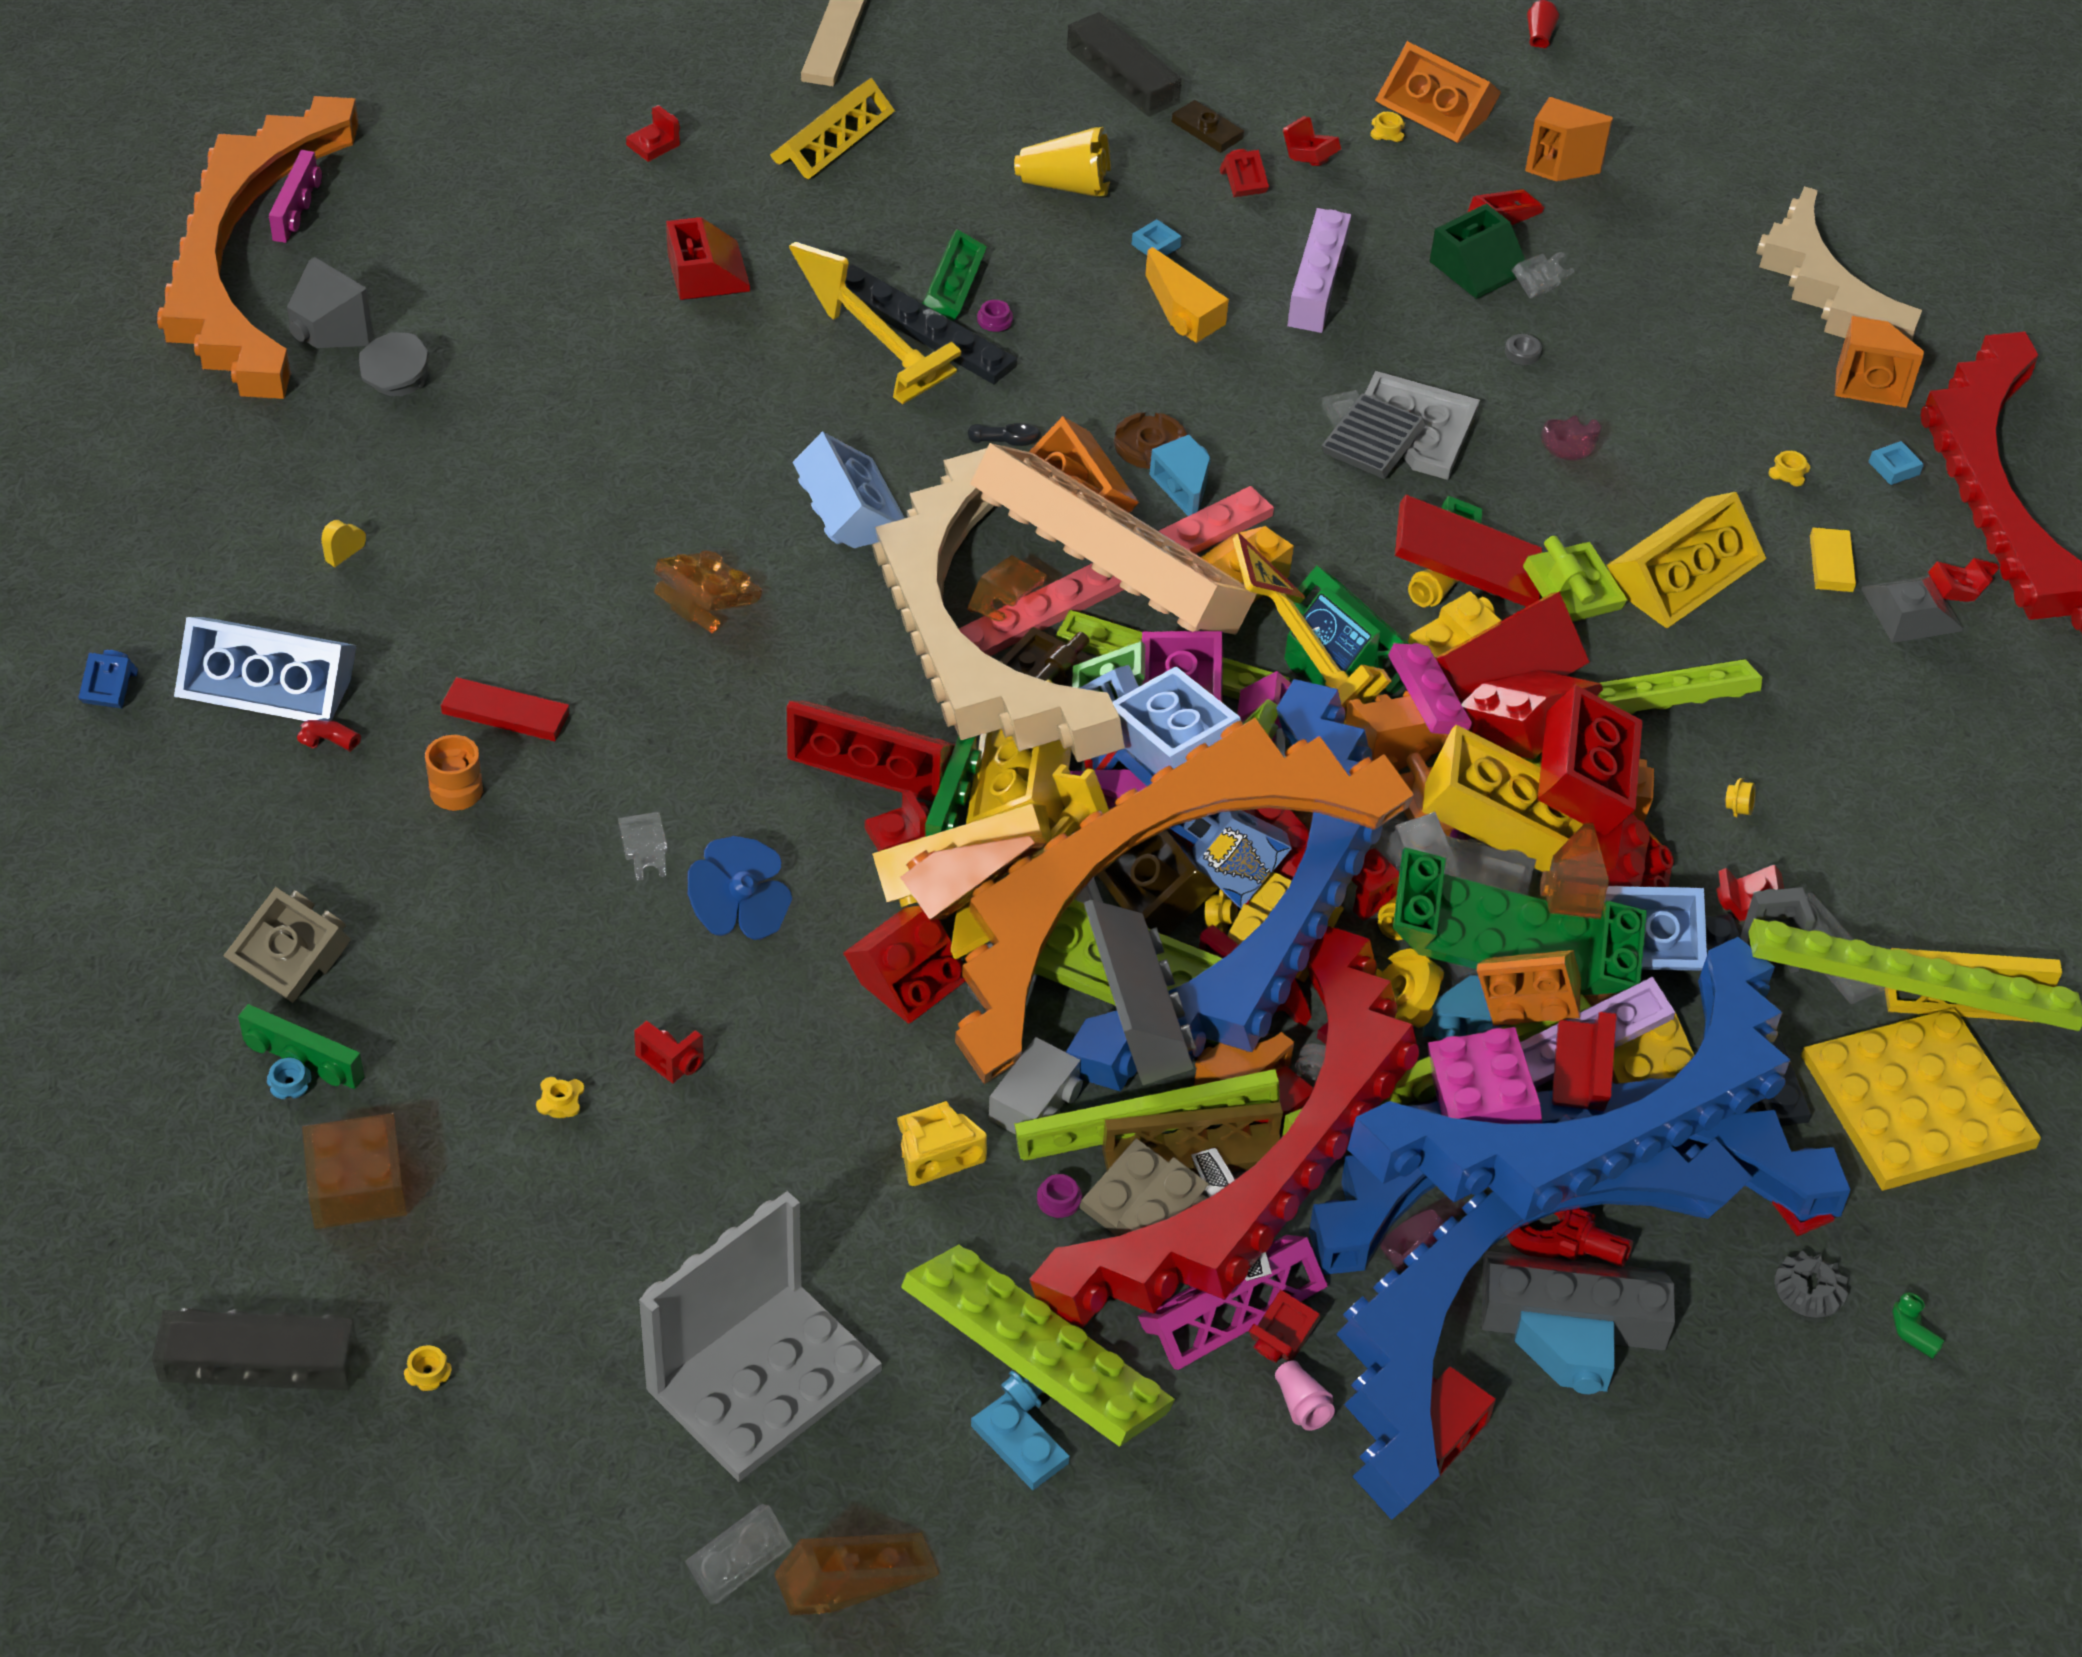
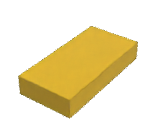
[1810,527,1856,592]

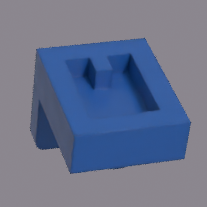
[78,650,138,709]

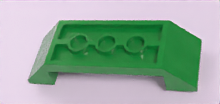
[1393,847,1646,996]

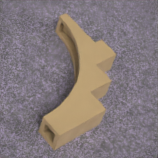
[1756,186,1922,341]

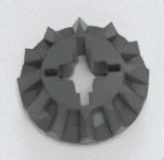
[1774,1251,1848,1318]

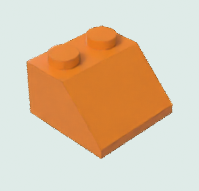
[1835,316,1924,408]

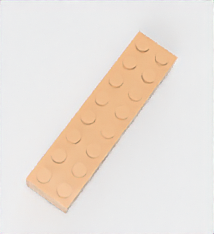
[970,443,1257,635]

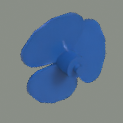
[688,836,792,940]

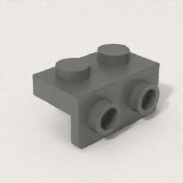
[1741,887,1817,973]

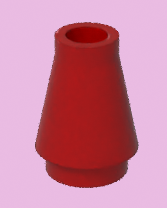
[1527,0,1559,48]

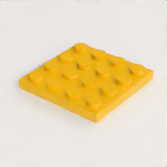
[1801,1008,2041,1191]

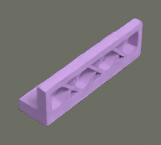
[1520,977,1675,1088]

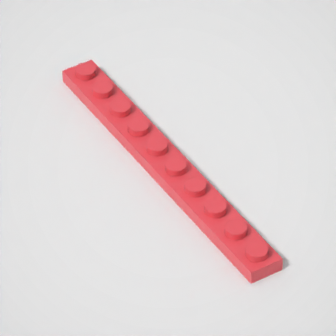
[959,486,1274,656]

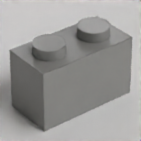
[988,1037,1083,1134]

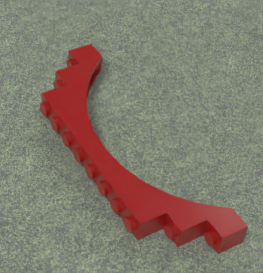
[1920,331,2082,633]
[1029,925,1419,1328]

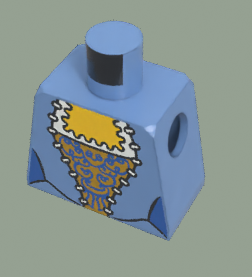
[1184,810,1292,908]

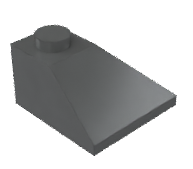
[287,257,374,348]
[1861,576,1963,643]

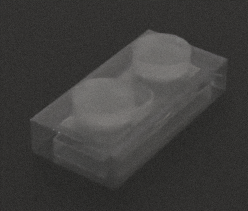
[685,1504,792,1604]

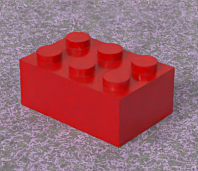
[1537,684,1642,836]

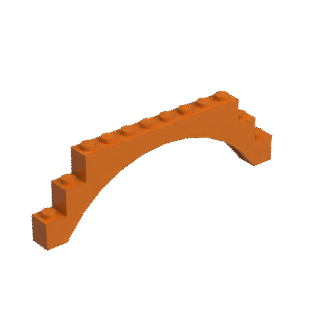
[157,96,359,399]
[955,718,1414,1084]

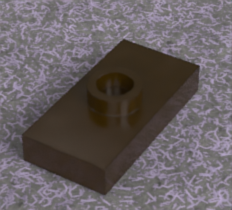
[1171,100,1244,153]

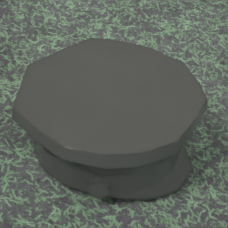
[359,332,429,396]

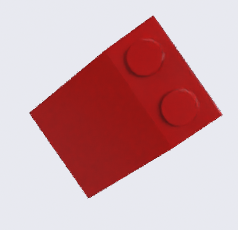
[1461,670,1603,760]

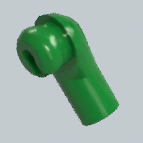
[1892,1292,1945,1359]

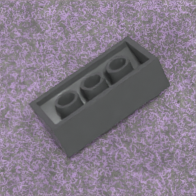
[1084,900,1196,1085]
[1482,1251,1675,1350]

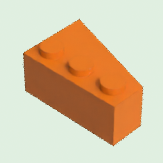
[1345,691,1449,772]

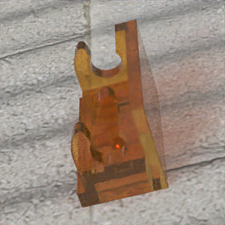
[967,555,1048,621]

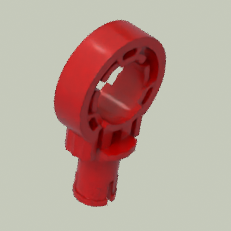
[1507,1208,1633,1268]

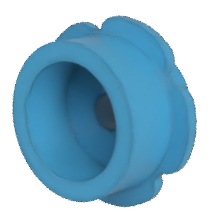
[267,1058,312,1099]
[1001,1370,1043,1412]

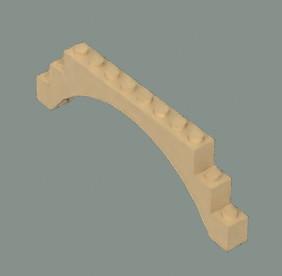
[872,448,1125,762]

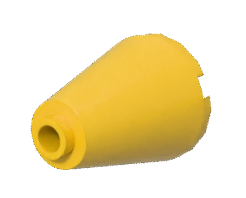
[1014,127,1111,197]

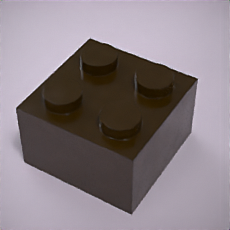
[1097,828,1219,936]

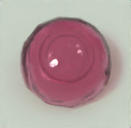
[1541,415,1602,460]
[1380,1209,1445,1272]

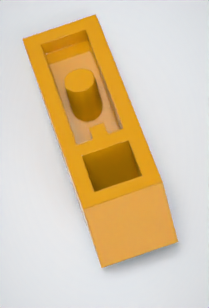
[1145,247,1229,343]

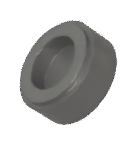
[1505,334,1542,365]

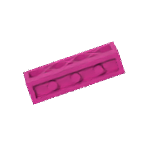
[1138,1235,1328,1370]

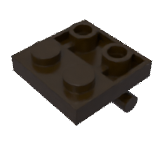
[999,627,1093,687]

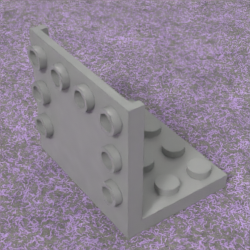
[639,1191,882,1482]

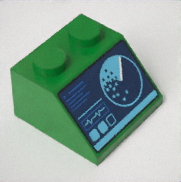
[1284,586,1381,686]

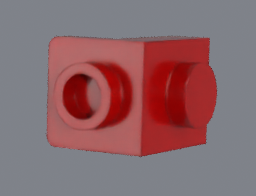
[1283,116,1341,166]
[1248,1289,1321,1363]

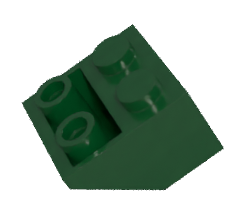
[1429,203,1529,299]

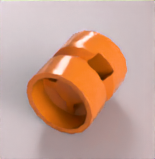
[425,735,483,811]

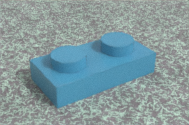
[971,1392,1069,1490]

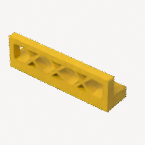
[770,78,895,179]
[1885,948,2062,1022]

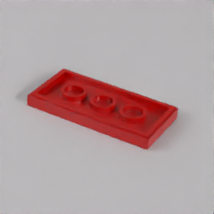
[1395,495,1542,607]
[1436,591,1589,704]

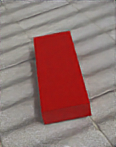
[441,677,570,742]

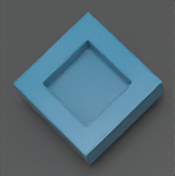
[1131,219,1182,256]
[1869,441,1923,485]

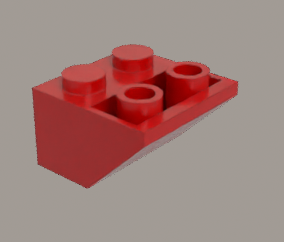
[666,217,750,300]
[1575,813,1673,887]
[843,906,965,1024]

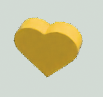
[321,520,366,567]

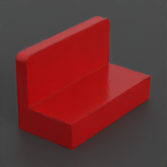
[1552,1012,1617,1111]

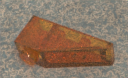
[1540,823,1609,919]
[774,1533,939,1615]

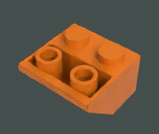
[1525,97,1613,182]
[1477,950,1581,1025]

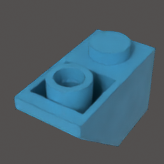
[1423,975,1506,1040]

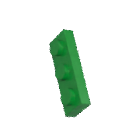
[922,229,987,321]
[925,736,982,837]
[238,1004,365,1089]

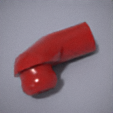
[297,719,361,752]

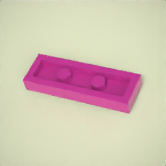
[269,150,322,243]
[1388,643,1472,734]

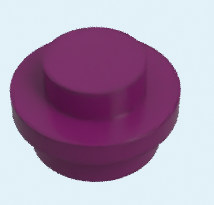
[977,300,1013,332]
[1037,1174,1082,1218]

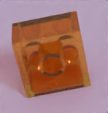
[302,1113,407,1229]

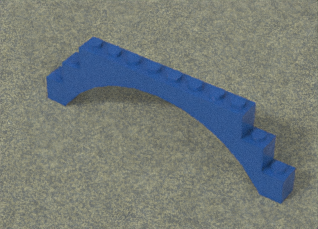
[1066,679,1383,1092]
[1347,937,1790,1221]
[1309,1078,1850,1275]
[1336,1109,1753,1520]

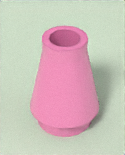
[1275,1360,1335,1431]

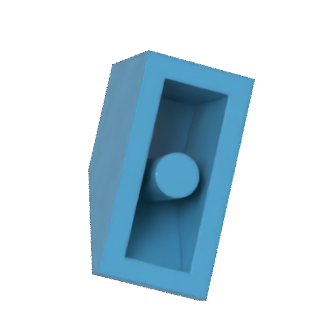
[1149,435,1210,516]
[1515,1311,1614,1394]

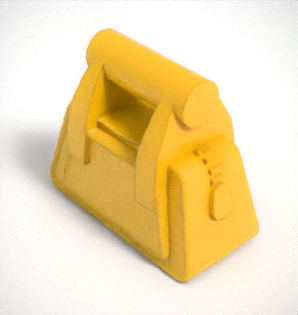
[897,1101,987,1186]

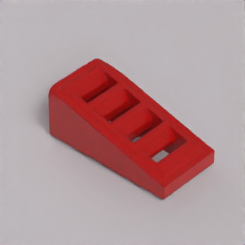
[1467,189,1544,225]

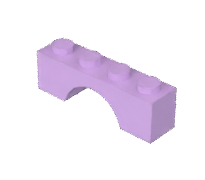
[1287,208,1351,333]

